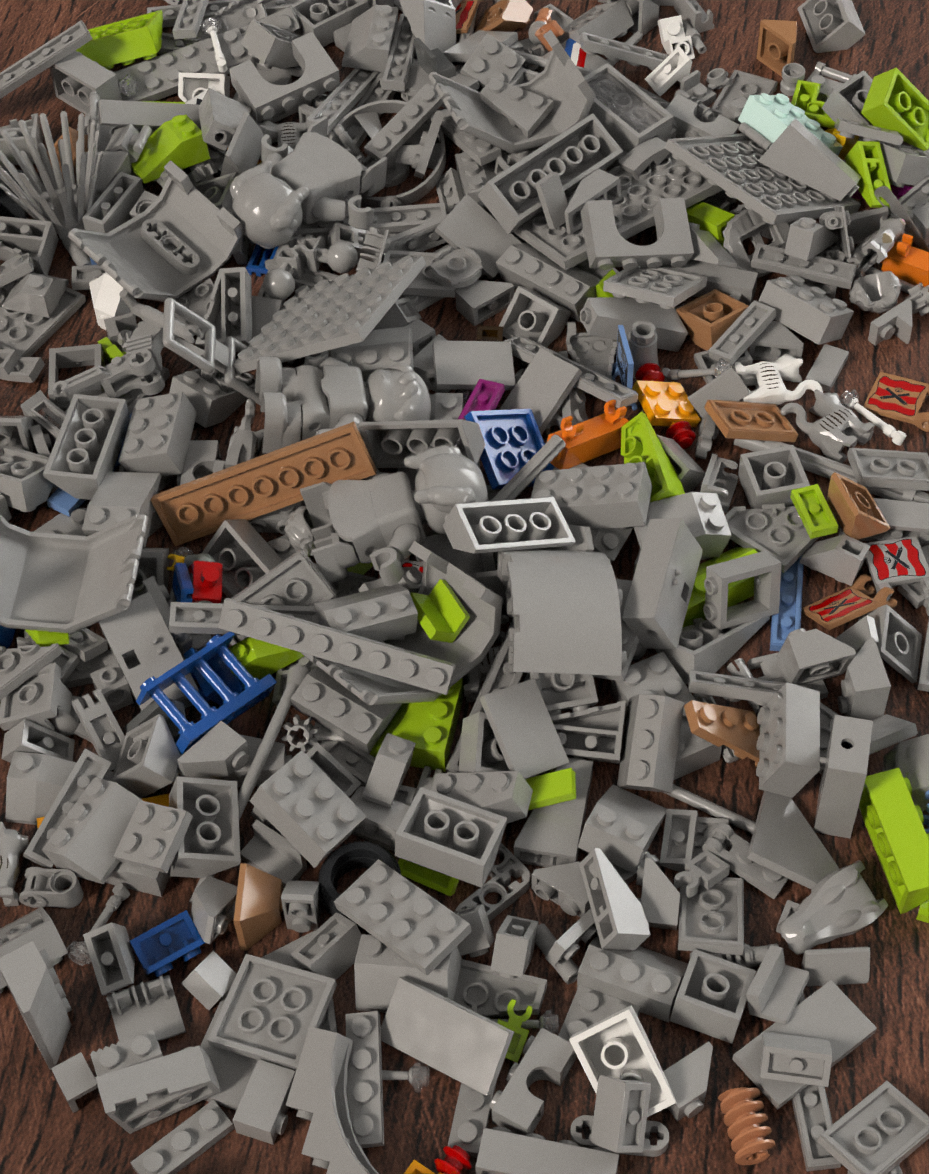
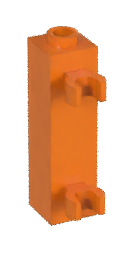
[880,233,929,287]
[546,399,629,470]

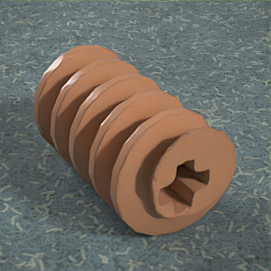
[718,1087,776,1165]

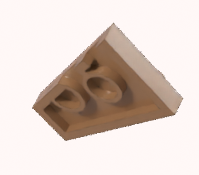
[684,700,760,767]

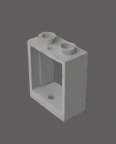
[48,344,105,411]
[703,551,782,630]

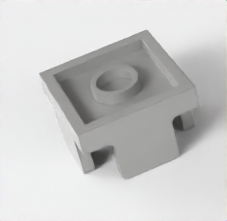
[0,662,72,731]

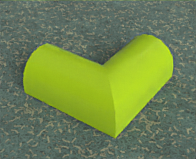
[791,80,836,129]

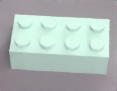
[738,93,843,156]

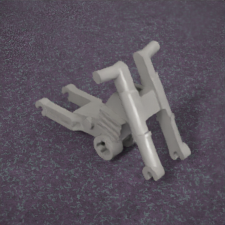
[51,289,205,413]

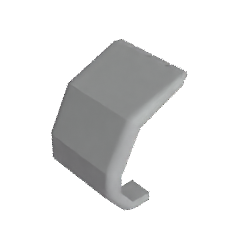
[429,30,596,153]
[68,160,244,302]
[0,493,149,634]
[302,541,503,705]

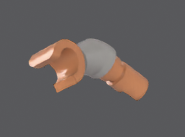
[528,8,564,51]

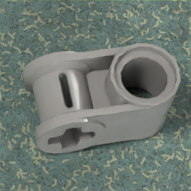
[19,867,84,909]

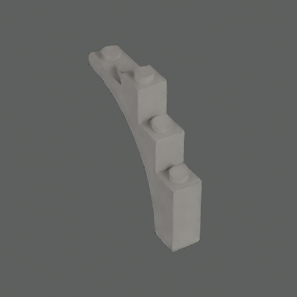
[286,1026,379,1174]

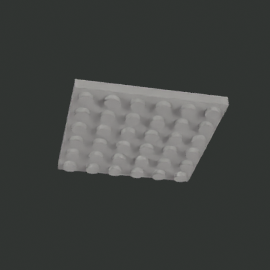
[664,133,861,225]
[233,255,426,375]

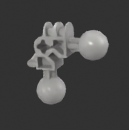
[263,234,358,300]

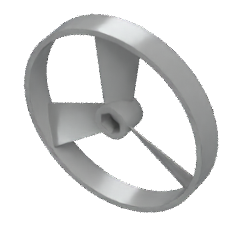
[329,100,447,208]

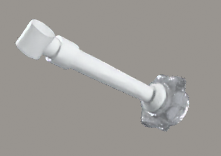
[201,18,228,73]
[839,389,906,446]

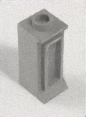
[20,390,66,445]

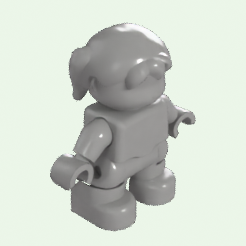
[229,116,387,249]
[255,350,431,453]
[300,445,488,586]

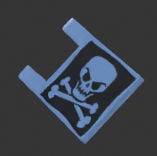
[612,325,637,411]

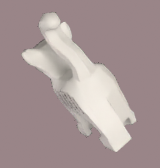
[734,354,823,406]

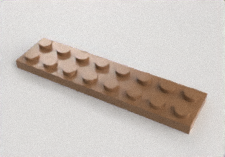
[151,422,377,546]

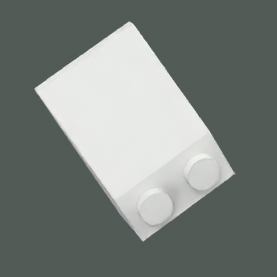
[569,1005,677,1117]

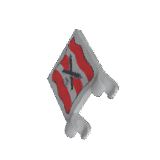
[865,536,929,601]

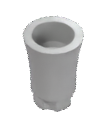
[628,321,659,378]

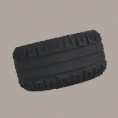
[319,841,401,927]

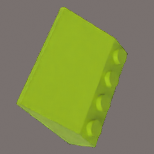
[75,10,163,70]

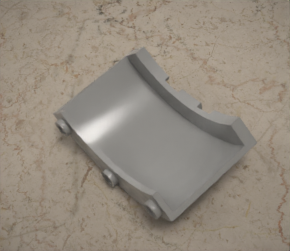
[497,549,627,676]

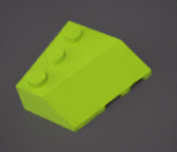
[370,678,464,772]

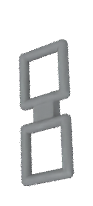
[163,298,261,406]

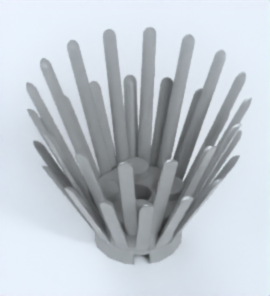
[0,111,104,240]

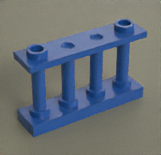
[136,631,277,755]

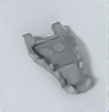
[197,0,272,39]
[566,322,617,394]
[778,860,888,955]

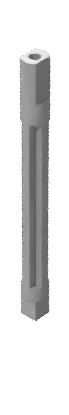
[734,439,929,503]

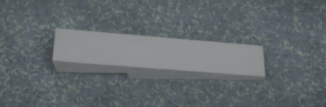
[98,99,201,130]

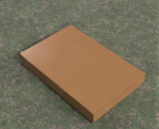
[704,400,798,442]

